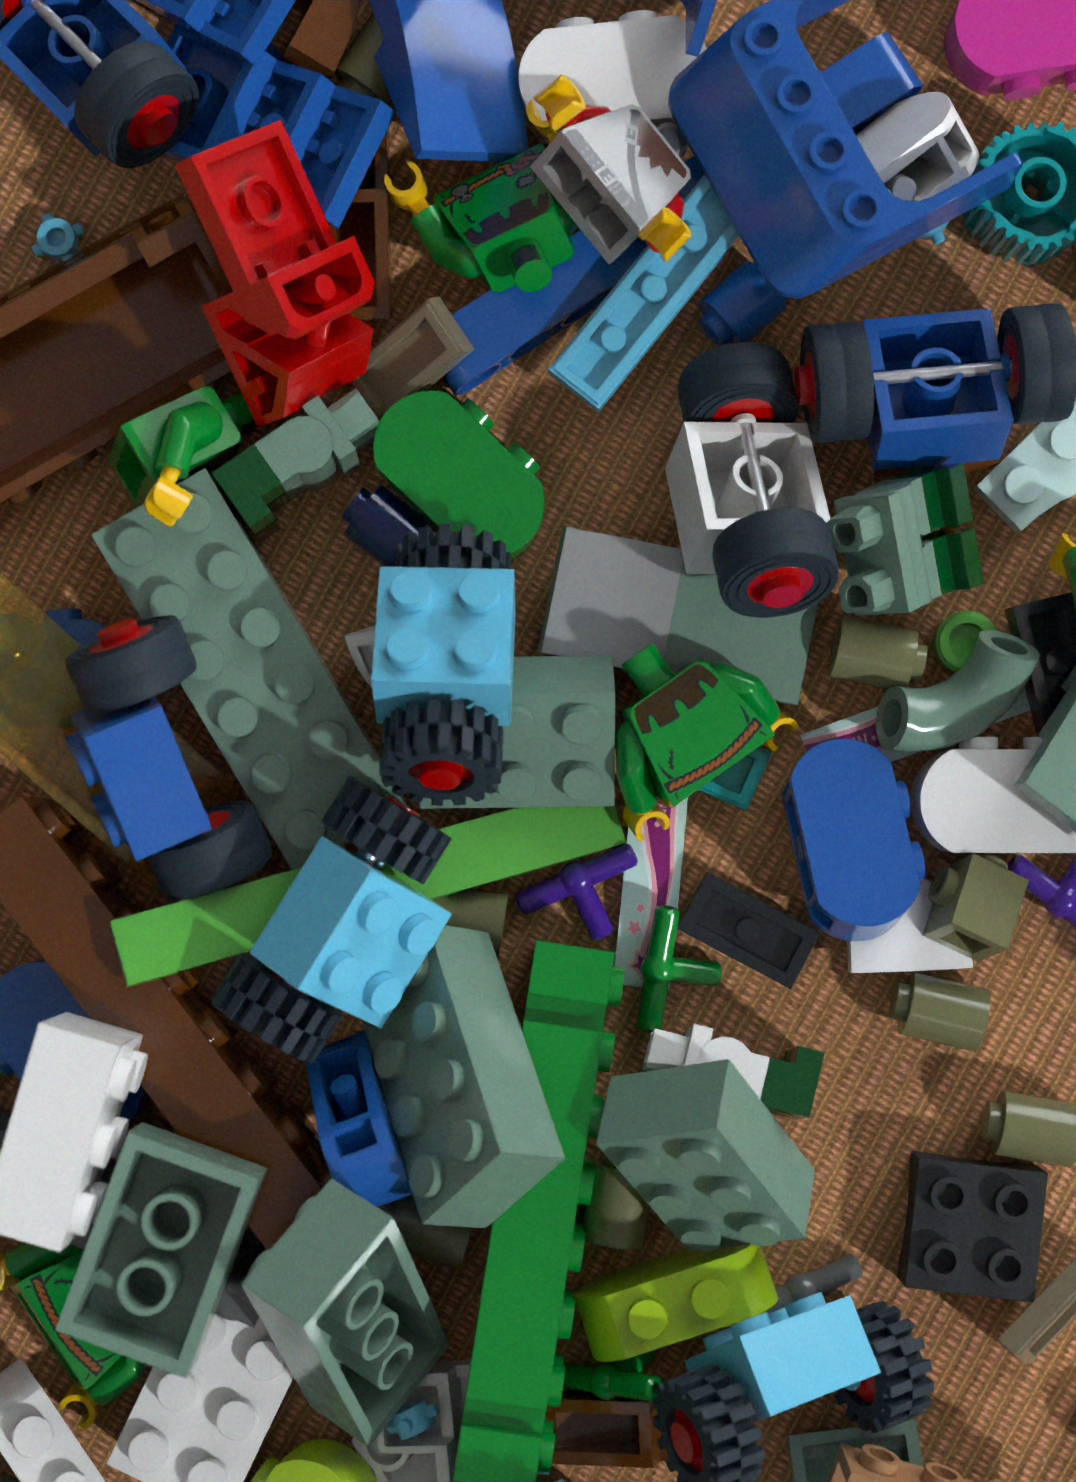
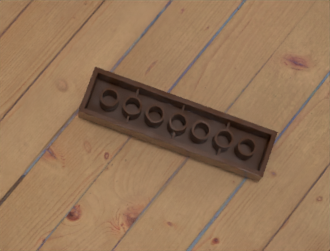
[0,796,333,1250]

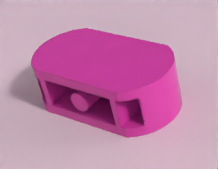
[944,0,1076,100]

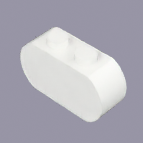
[519,10,707,145]
[856,92,979,201]
[910,737,1076,853]
[0,1358,105,1482]

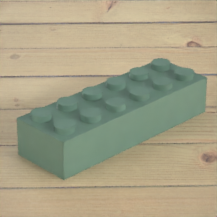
[91,468,407,870]

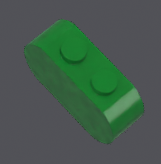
[373,390,545,561]

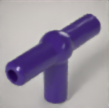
[515,843,638,940]
[1007,854,1076,927]

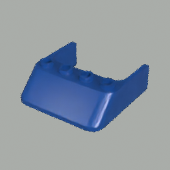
[668,0,1023,299]

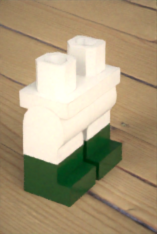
[642,1024,825,1120]

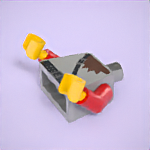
[530,75,692,264]

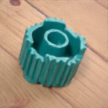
[962,121,1076,266]

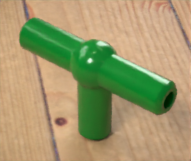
[637,905,722,1032]
[563,1350,662,1402]

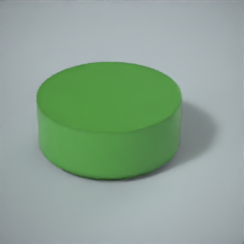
[932,611,997,674]

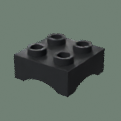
[897,1151,1048,1302]

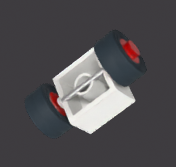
[665,342,839,618]

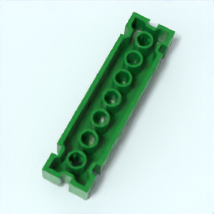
[453,940,625,1482]

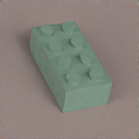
[362,925,565,1228]
[241,1179,450,1447]

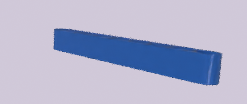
[443,32,923,396]

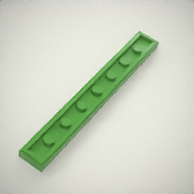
[109,804,626,988]

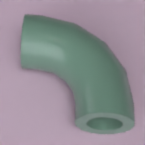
[876,630,1040,752]

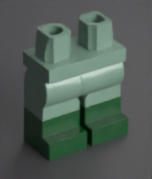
[212,389,379,543]
[826,463,984,615]

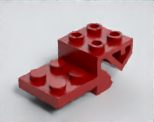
[175,120,375,427]

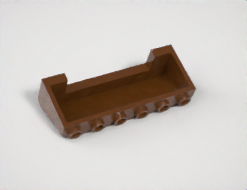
[0,196,234,504]

